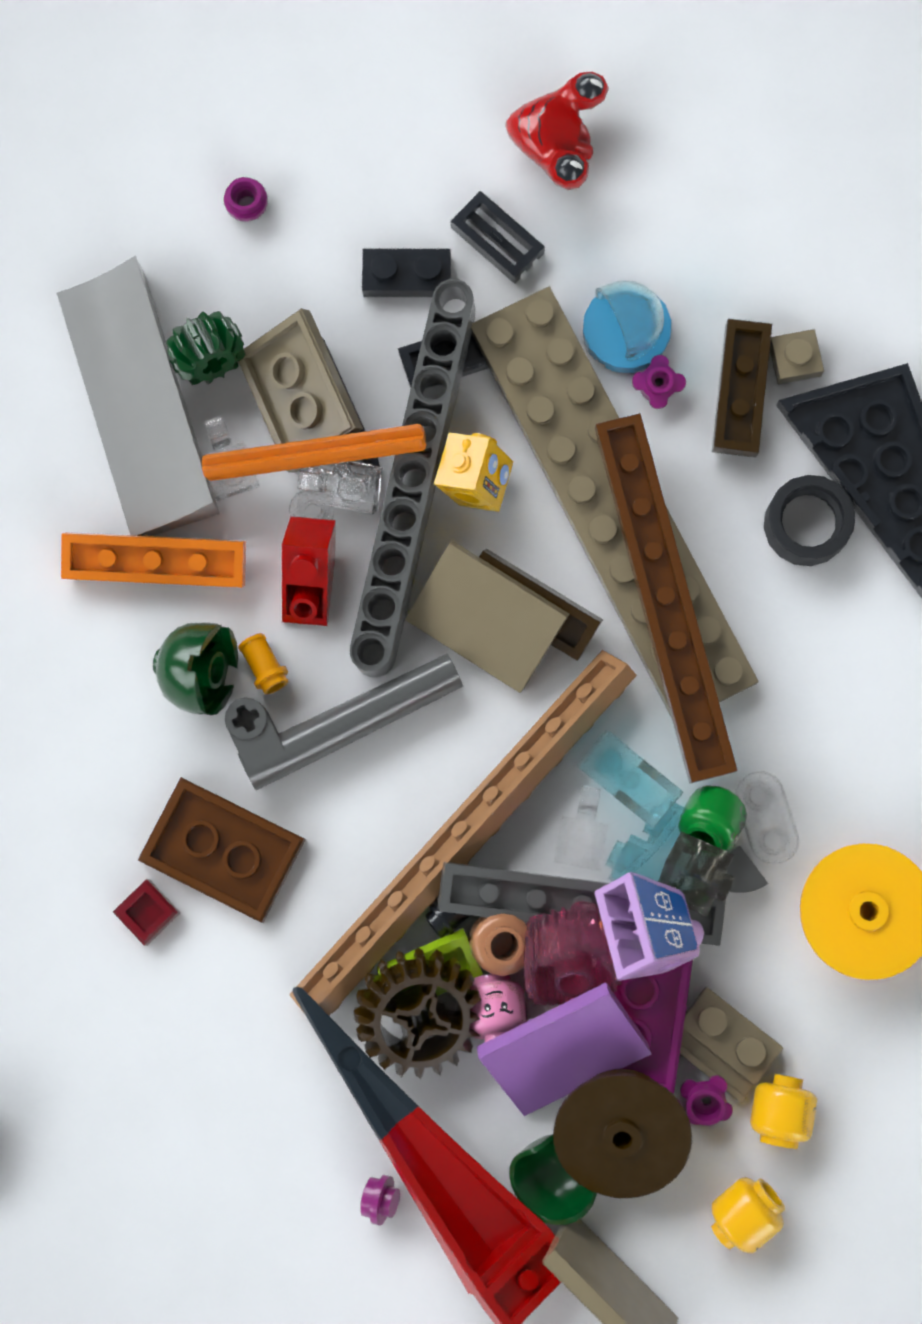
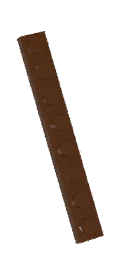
[595,413,738,784]

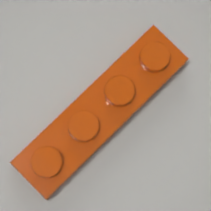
[61,532,246,588]

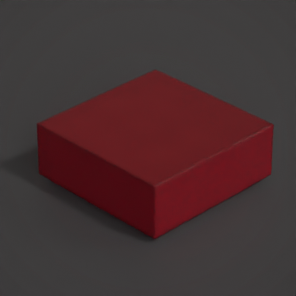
[113,879,181,946]

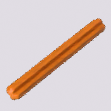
[202,424,426,481]

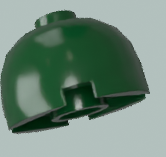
[153,622,239,715]

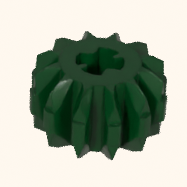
[166,311,246,385]

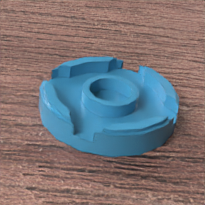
[582,284,672,373]

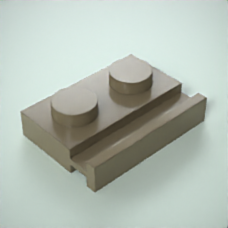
[680,987,784,1103]

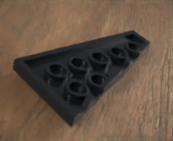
[776,363,922,598]

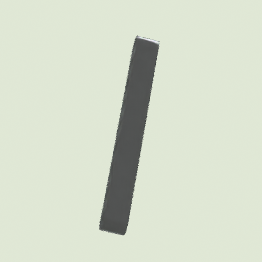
[350,279,476,677]

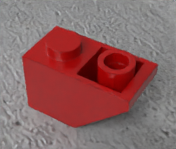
[281,516,336,626]

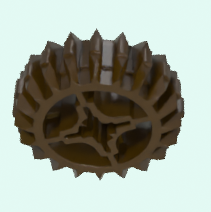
[353,947,481,1079]

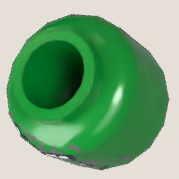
[678,785,747,856]

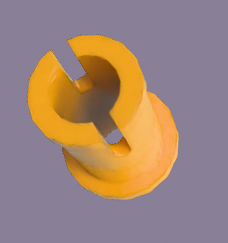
[238,633,289,695]

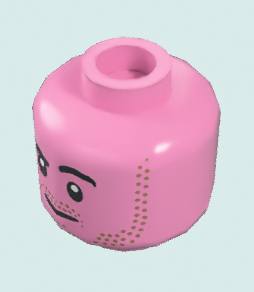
[469,974,528,1043]

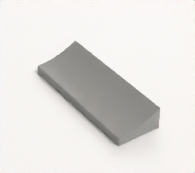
[57,256,220,536]

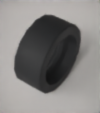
[764,475,856,566]

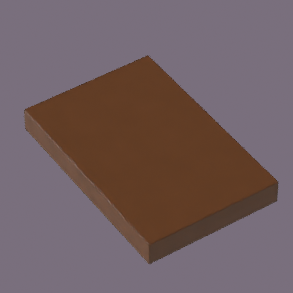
[138,777,306,923]

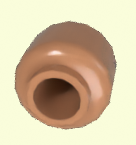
[469,914,534,976]

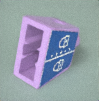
[594,872,704,980]

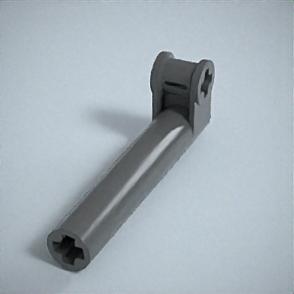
[225,654,463,791]

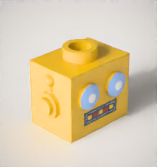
[434,432,514,512]

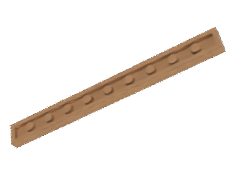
[289,650,637,1016]

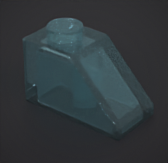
[576,730,683,829]

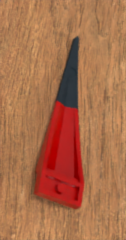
[293,987,561,1324]

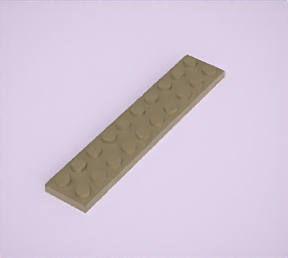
[471,286,759,718]

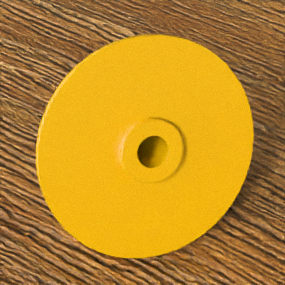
[800,843,922,980]

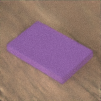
[477,982,651,1116]

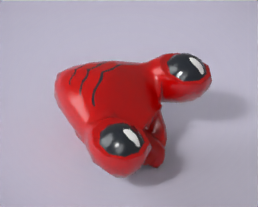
[505,71,609,190]

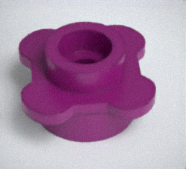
[632,355,686,409]
[680,1075,733,1126]

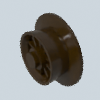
[553,1069,692,1198]

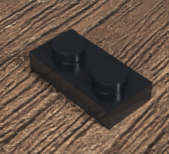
[362,248,451,297]

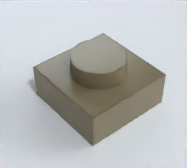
[770,329,824,385]

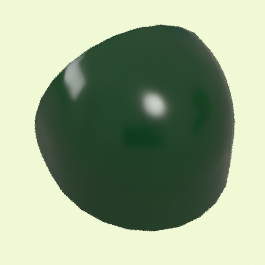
[509,1134,597,1225]

